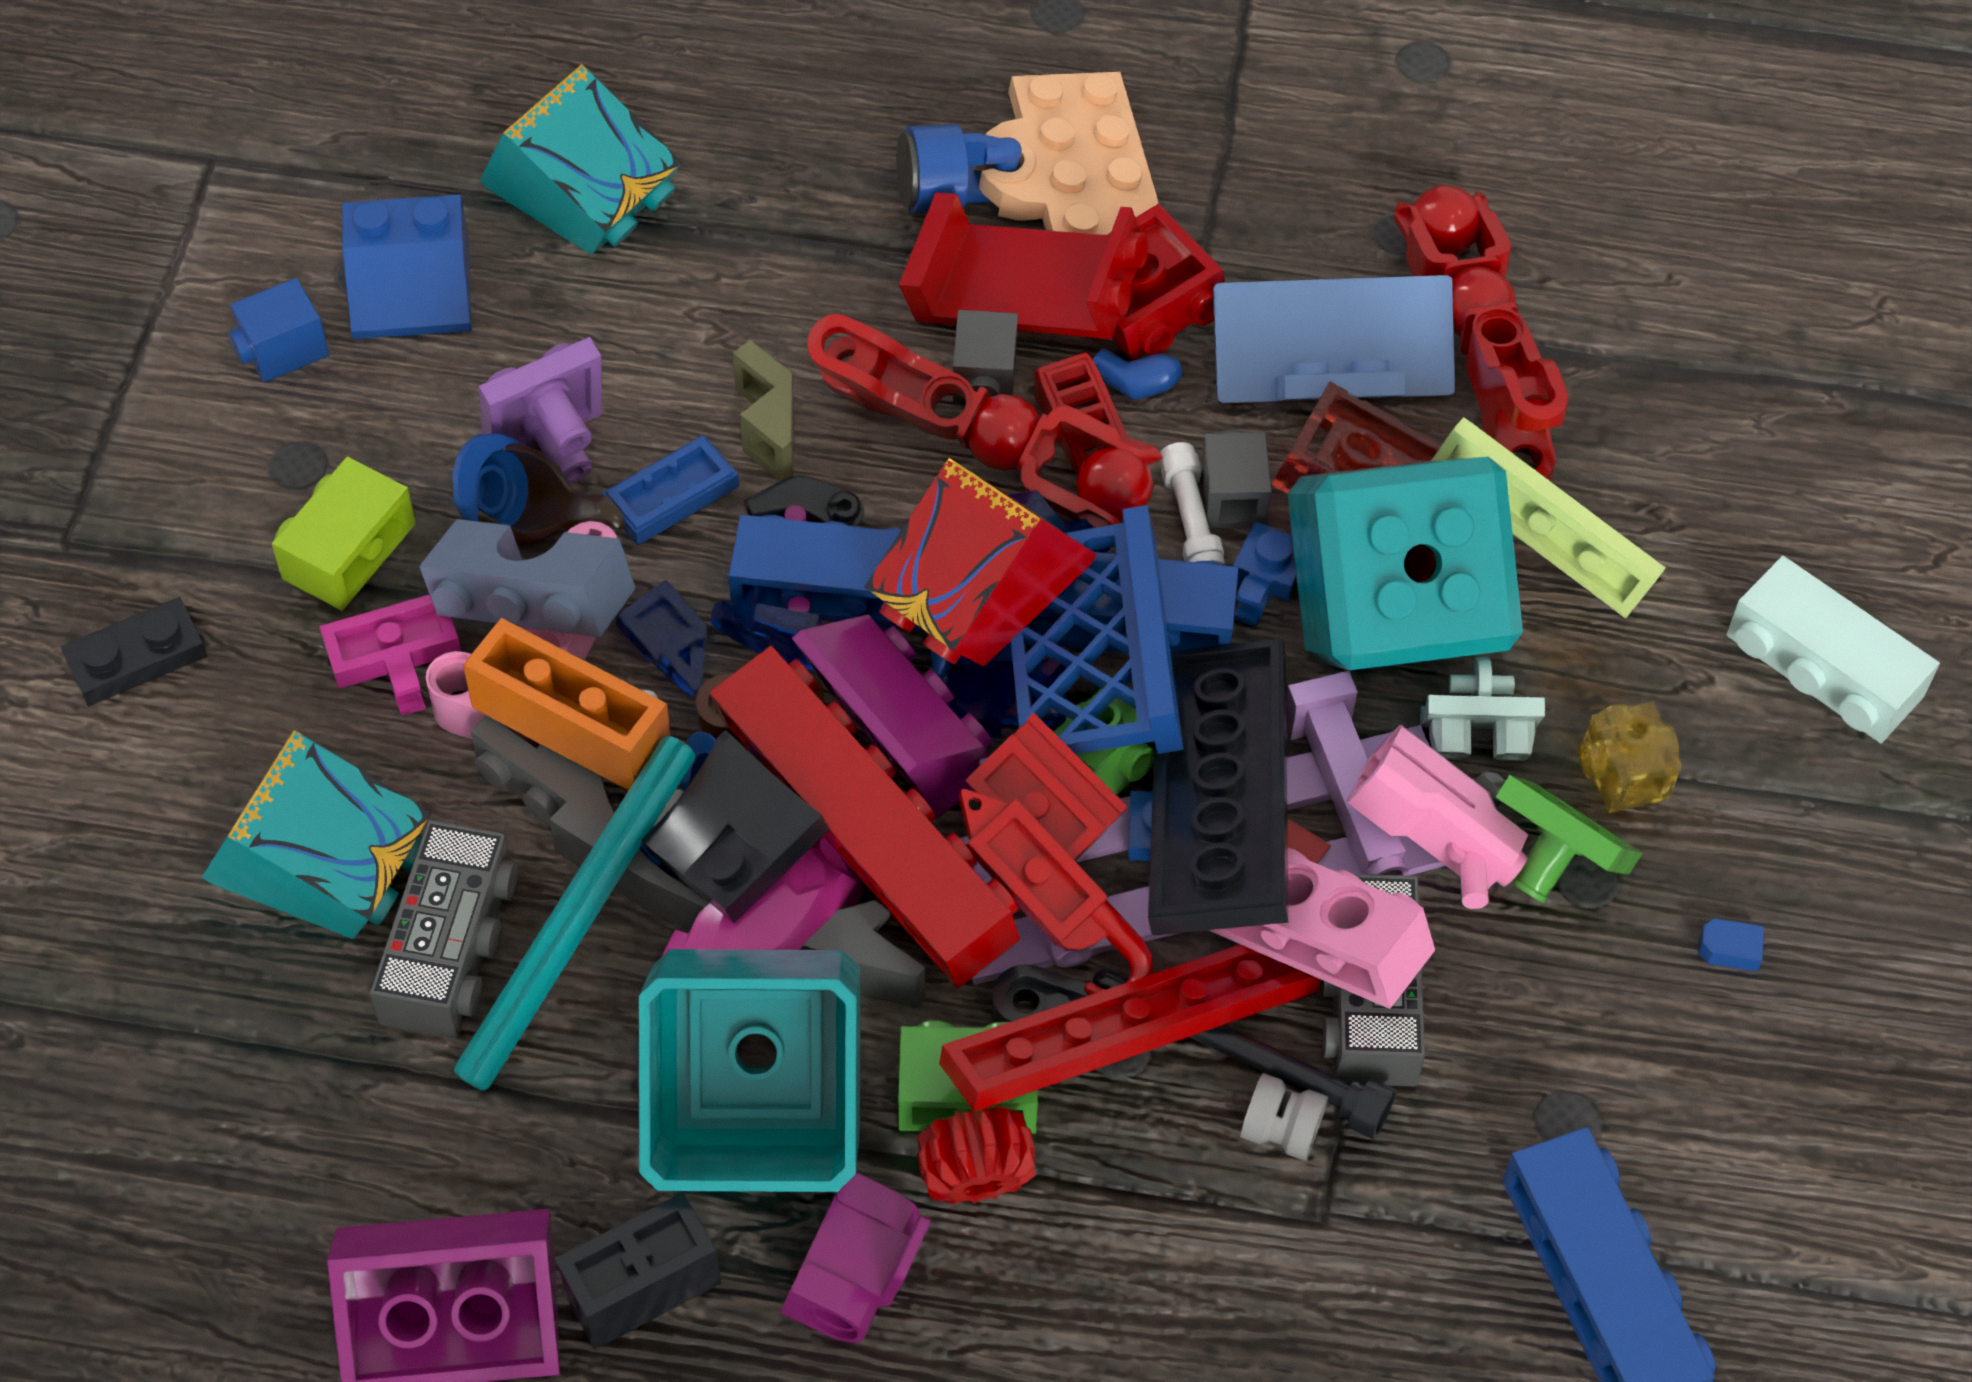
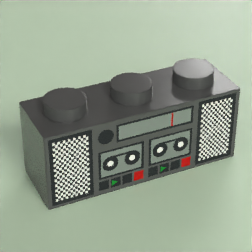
[370,820,519,1039]
[1321,874,1425,1087]

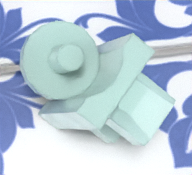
[1420,657,1545,761]

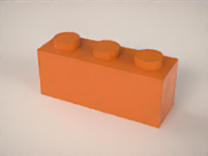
[463,618,671,791]

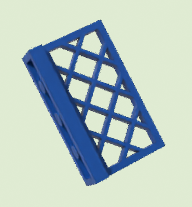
[1011,505,1184,754]

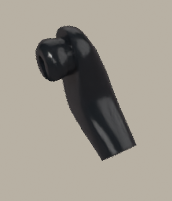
[744,475,864,527]

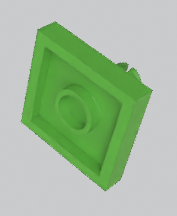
[1496,775,1643,903]

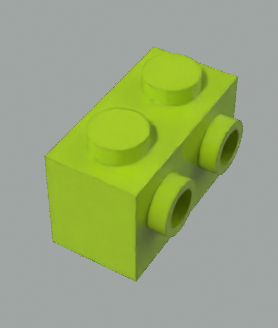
[272,456,416,611]

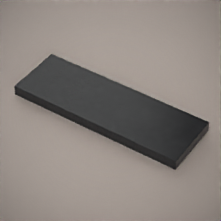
[1148,639,1289,935]

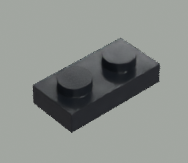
[60,597,208,707]

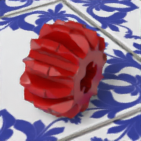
[917,1106,1036,1205]

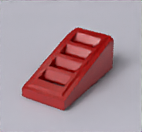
[1034,352,1128,475]

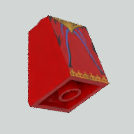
[864,458,1097,667]

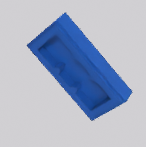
[602,435,739,546]

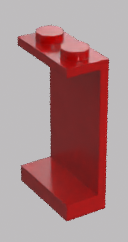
[899,193,1148,339]

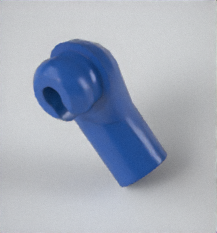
[1093,348,1182,400]

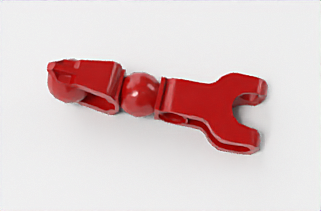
[1394,184,1568,482]
[807,314,1163,528]

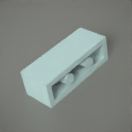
[1726,555,1940,744]

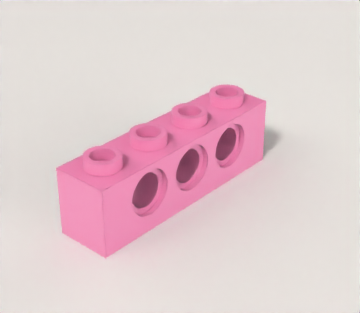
[1209,848,1435,1009]

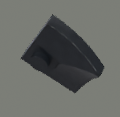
[641,731,830,923]

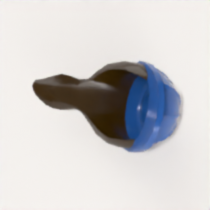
[452,434,625,545]

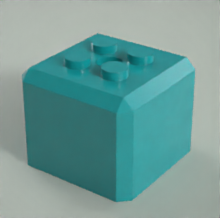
[1288,456,1523,670]
[639,949,860,1192]

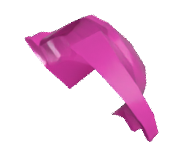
[662,836,866,956]

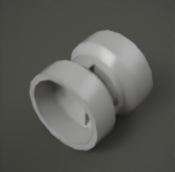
[1240,1073,1328,1161]

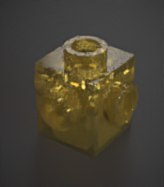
[1579,701,1682,813]

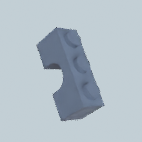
[419,519,636,637]

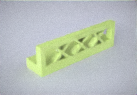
[1431,417,1666,618]

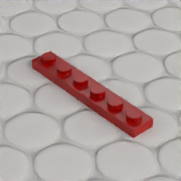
[939,944,1321,1112]

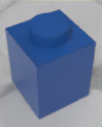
[228,277,330,383]

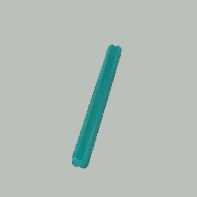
[454,735,695,1091]

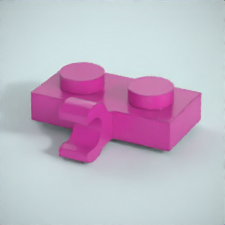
[319,594,461,716]

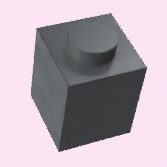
[953,310,1018,404]
[1201,430,1272,529]

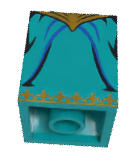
[480,64,682,255]
[201,730,432,939]

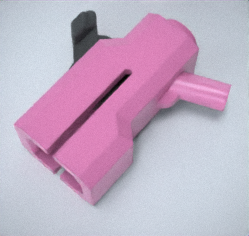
[1346,724,1528,909]

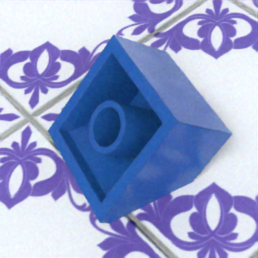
[342,194,472,339]

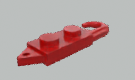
[958,789,1154,996]

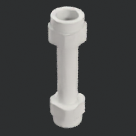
[1160,442,1226,566]

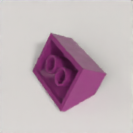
[792,615,993,819]
[327,1209,560,1382]

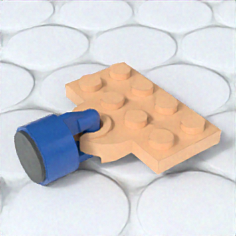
[896,72,1159,235]

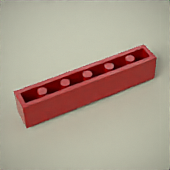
[709,646,1021,989]

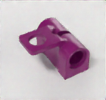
[780,1172,932,1343]

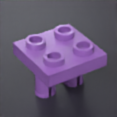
[479,337,602,485]

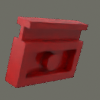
[965,713,1128,862]

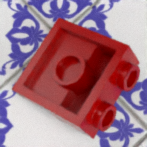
[1107,203,1226,361]

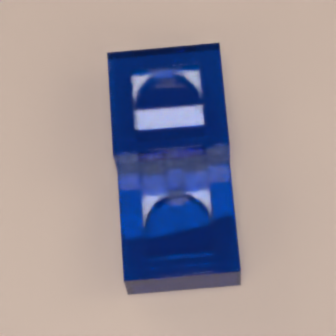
[941,659,1067,738]

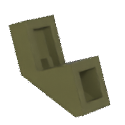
[733,340,794,481]

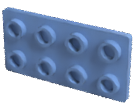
[1213,275,1455,403]

